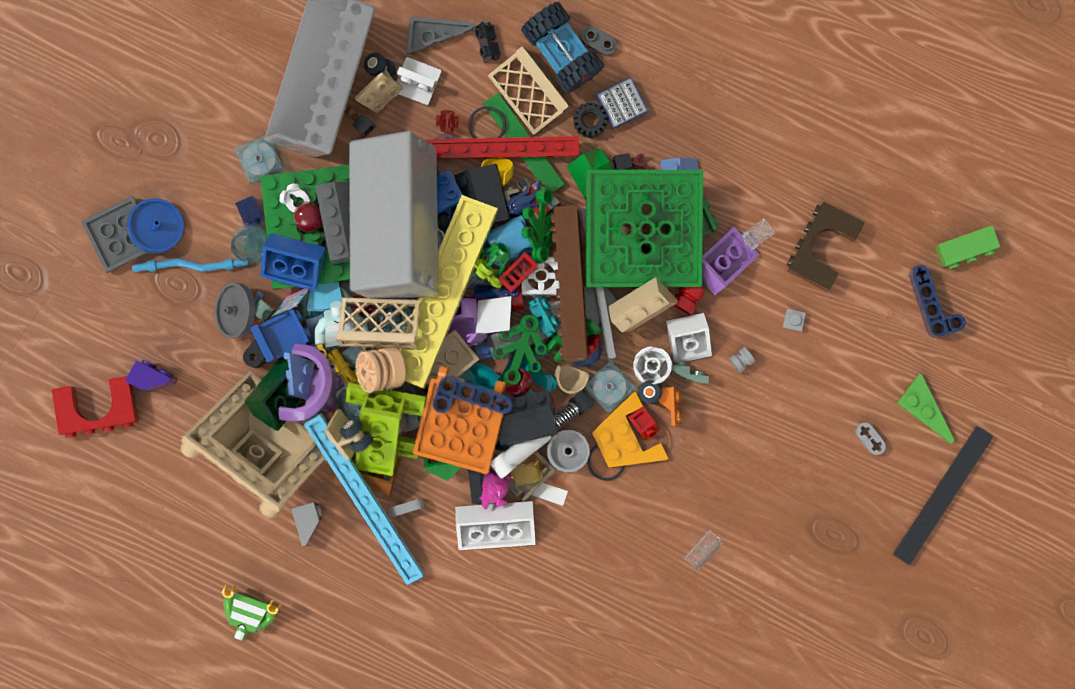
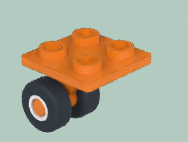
[638,380,683,426]

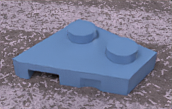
[284,353,315,400]

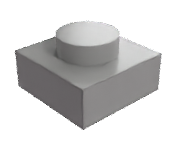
[782,309,806,332]

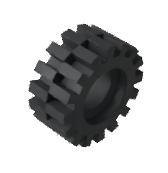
[573,102,608,138]

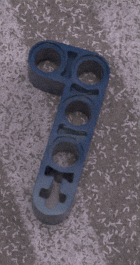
[909,265,966,338]
[433,375,515,414]

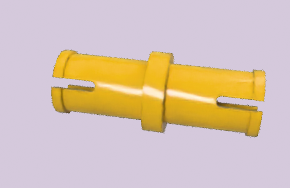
[327,349,358,386]

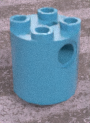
[482,215,533,267]

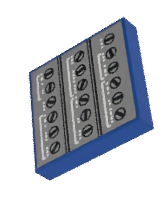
[597,78,648,129]

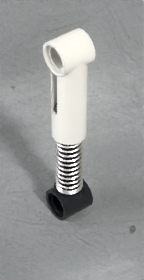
[491,389,595,479]

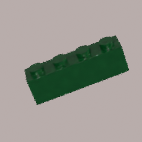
[244,356,309,431]

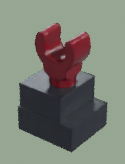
[613,153,647,170]

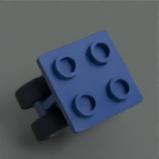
[437,170,462,232]

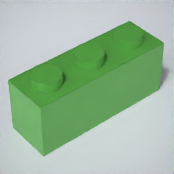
[935,225,1000,269]

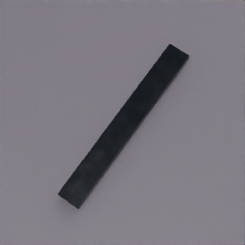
[892,426,993,565]

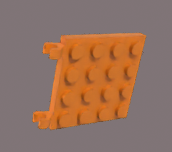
[413,366,507,474]

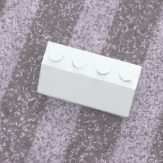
[455,501,536,550]

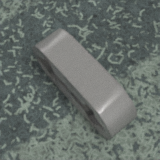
[855,423,886,455]
[387,498,425,518]

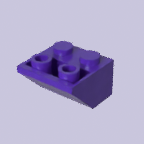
[125,359,177,392]

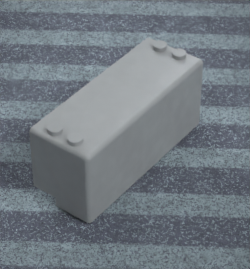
[264,0,375,157]
[349,131,439,300]

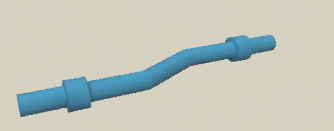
[132,258,249,272]

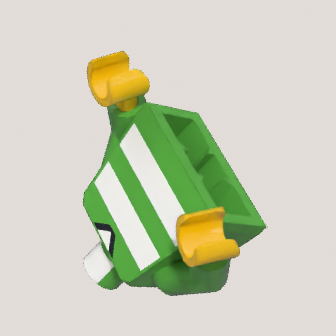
[222,584,281,641]

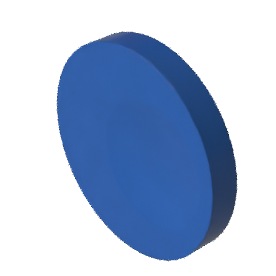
[127,198,184,254]

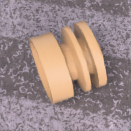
[356,347,406,393]

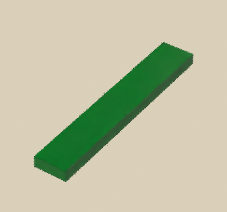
[483,93,565,193]

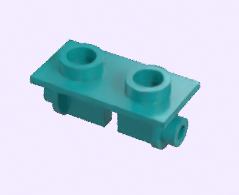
[529,296,560,337]

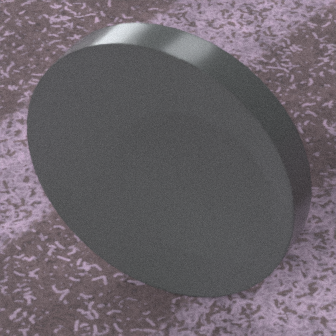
[215,283,255,339]

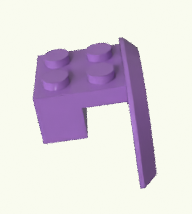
[446,298,488,347]
[279,344,342,422]

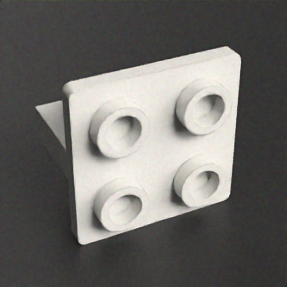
[397,57,441,105]

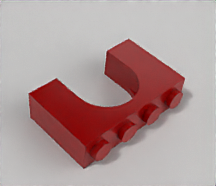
[51,376,139,438]

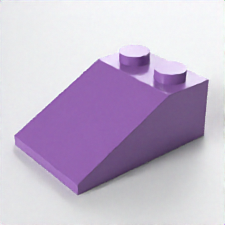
[702,227,759,295]

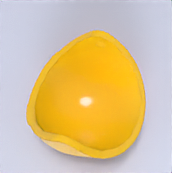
[481,158,514,187]

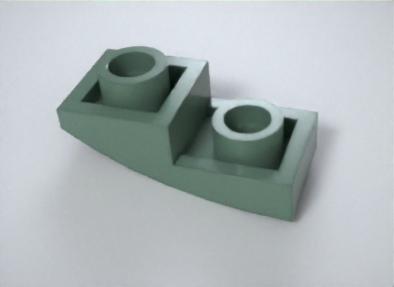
[671,362,709,385]

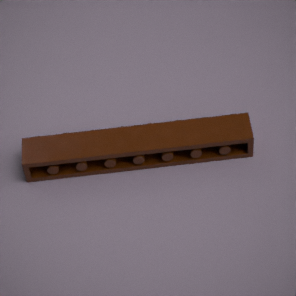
[551,205,589,362]

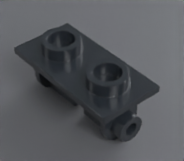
[475,21,501,63]
[468,469,485,504]

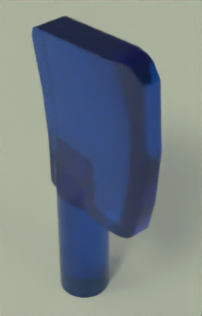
[474,285,519,298]

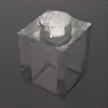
[742,218,775,250]

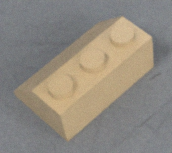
[609,277,678,332]

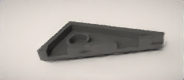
[407,16,477,54]

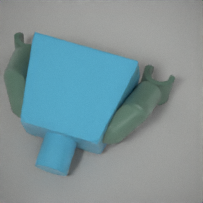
[300,282,355,325]

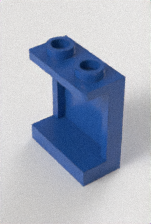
[250,308,312,364]

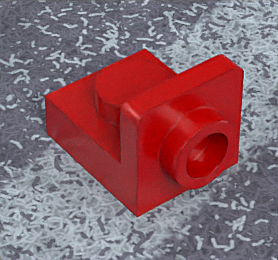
[628,406,660,440]

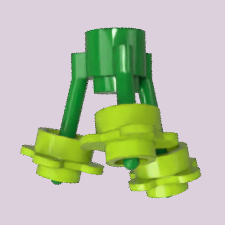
[474,242,511,288]

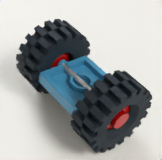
[521,1,605,94]

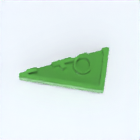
[897,373,954,444]

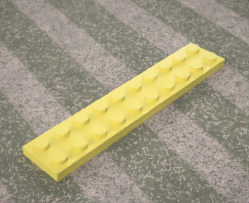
[398,195,498,389]

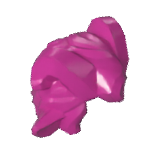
[480,466,511,510]

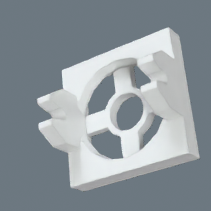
[522,257,559,299]

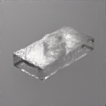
[683,530,724,571]

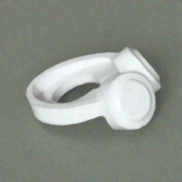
[280,183,310,212]

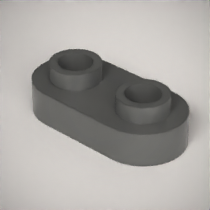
[581,26,617,56]

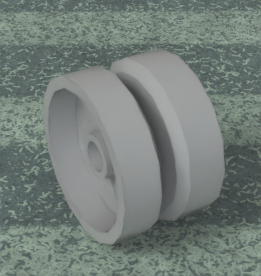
[547,430,590,472]

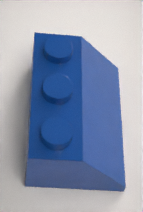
[260,233,326,291]

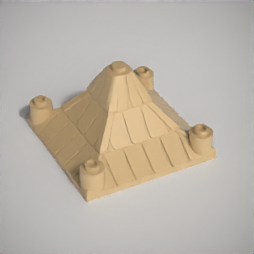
[181,371,326,518]

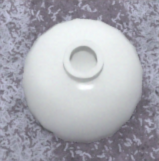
[633,347,672,384]

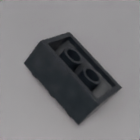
[454,164,511,226]
[498,390,558,447]

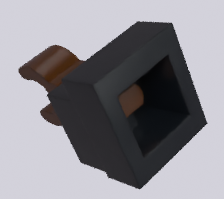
[344,106,376,138]

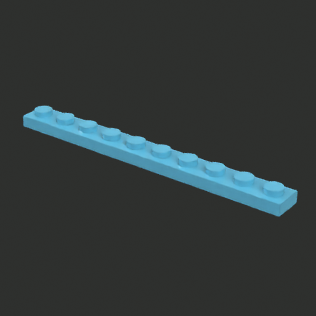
[304,413,425,585]

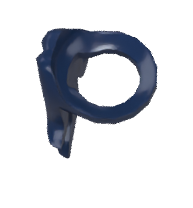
[507,180,541,217]

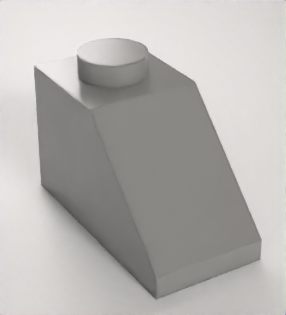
[291,502,323,546]

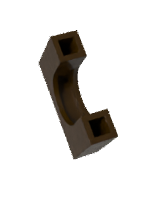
[786,202,865,292]

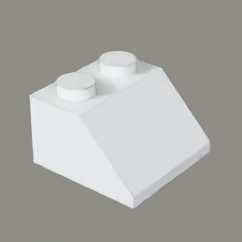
[666,313,712,364]

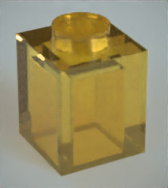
[511,460,542,486]

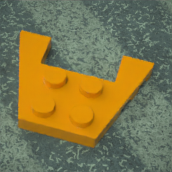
[592,391,668,468]

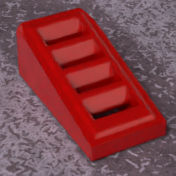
[497,252,539,293]

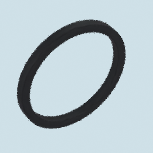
[468,106,506,139]
[587,445,625,481]

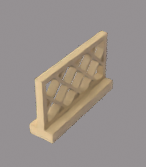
[488,46,571,135]
[336,298,420,349]

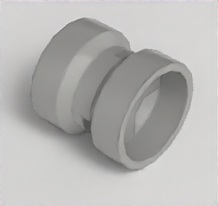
[729,347,755,373]

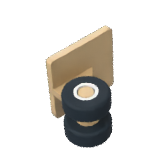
[355,52,403,113]
[325,409,374,460]

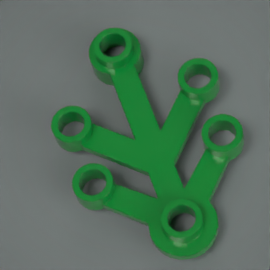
[521,189,555,264]
[493,315,547,386]

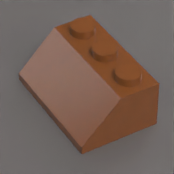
[333,452,402,501]

